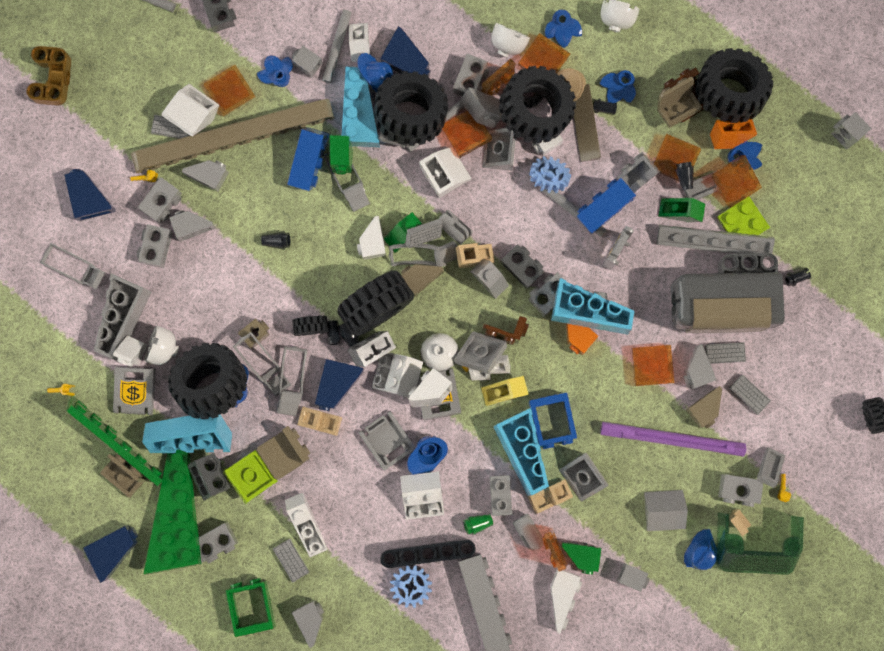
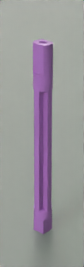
[600,422,747,457]

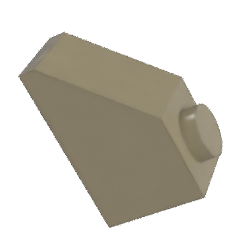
[401,264,444,296]
[686,386,722,429]

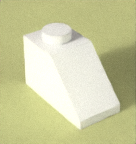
[349,23,370,62]
[357,216,386,260]

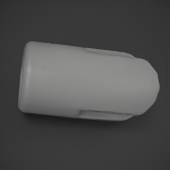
[439,210,473,245]
[513,514,544,550]

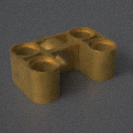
[26,46,71,106]

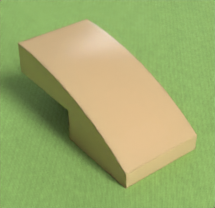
[297,407,342,436]
[527,479,573,514]
[729,508,751,536]

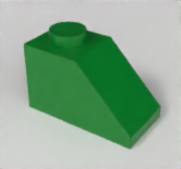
[330,135,353,175]
[658,198,705,222]
[383,212,423,253]
[561,542,602,575]

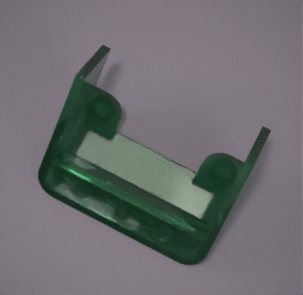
[716,512,804,575]

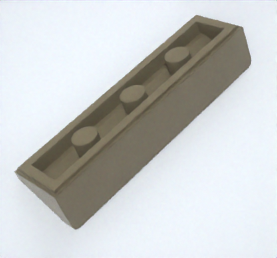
[574,84,601,162]

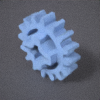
[529,156,571,193]
[390,565,432,608]

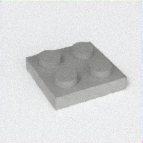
[454,332,507,374]

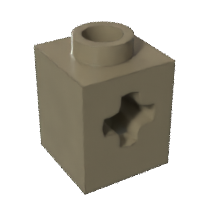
[238,318,270,349]

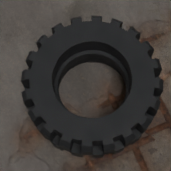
[695,48,774,123]
[499,66,576,144]
[374,71,449,146]
[338,270,414,336]
[168,343,247,419]

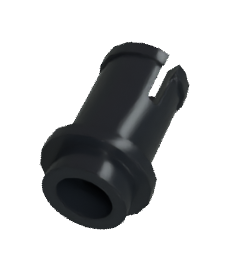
[593,98,617,115]
[785,267,811,287]
[326,320,341,345]

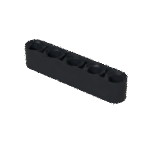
[380,539,476,568]

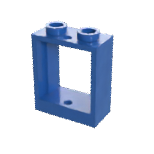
[528,393,577,449]

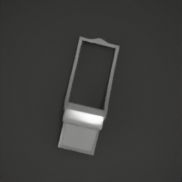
[323,151,370,212]
[389,241,457,267]
[40,243,105,289]
[233,332,291,397]
[276,346,307,416]

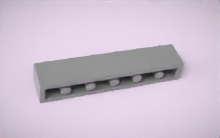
[458,554,512,651]

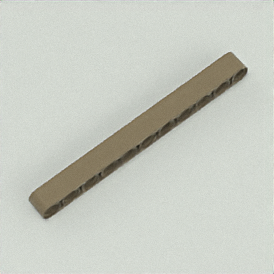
[131,99,335,173]

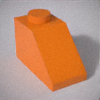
[710,119,757,149]
[566,323,598,355]

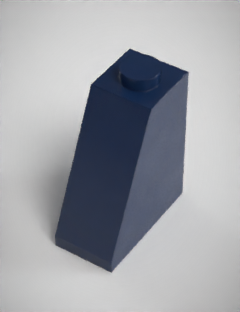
[380,26,431,75]
[64,169,116,221]
[315,359,364,412]
[83,525,138,583]

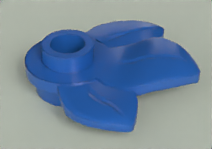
[545,10,582,48]
[257,55,293,87]
[600,70,636,103]
[727,141,762,170]

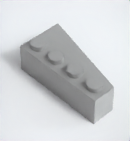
[94,273,152,361]

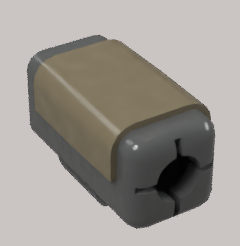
[671,253,785,333]

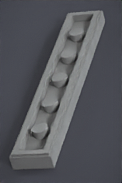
[656,225,775,254]

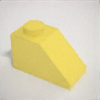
[481,376,529,406]

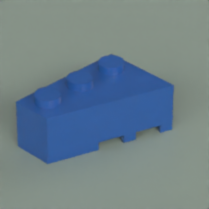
[287,127,330,191]

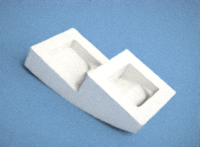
[468,355,510,381]

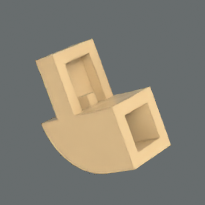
[455,243,495,268]

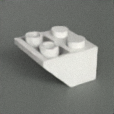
[162,84,219,137]
[419,147,472,198]
[372,353,423,398]
[408,368,453,407]
[400,471,444,520]

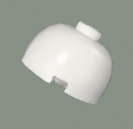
[601,0,640,33]
[491,23,530,57]
[144,325,179,365]
[421,333,459,371]

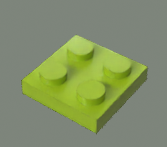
[716,196,770,235]
[223,450,278,504]

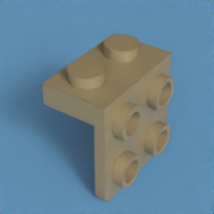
[657,77,702,128]
[257,426,311,480]
[100,453,146,498]

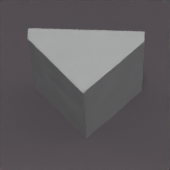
[483,128,516,171]
[560,453,609,502]
[644,490,688,531]

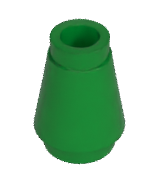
[463,514,493,535]

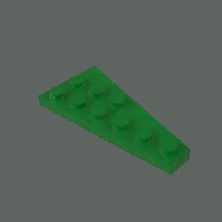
[66,396,163,486]
[143,450,202,575]

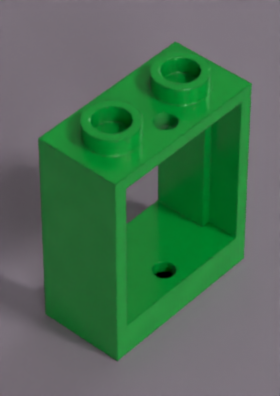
[225,578,276,637]

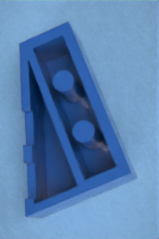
[577,178,636,235]

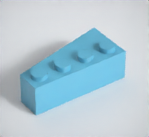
[341,67,380,148]
[551,278,634,335]
[493,408,549,496]
[142,414,232,453]

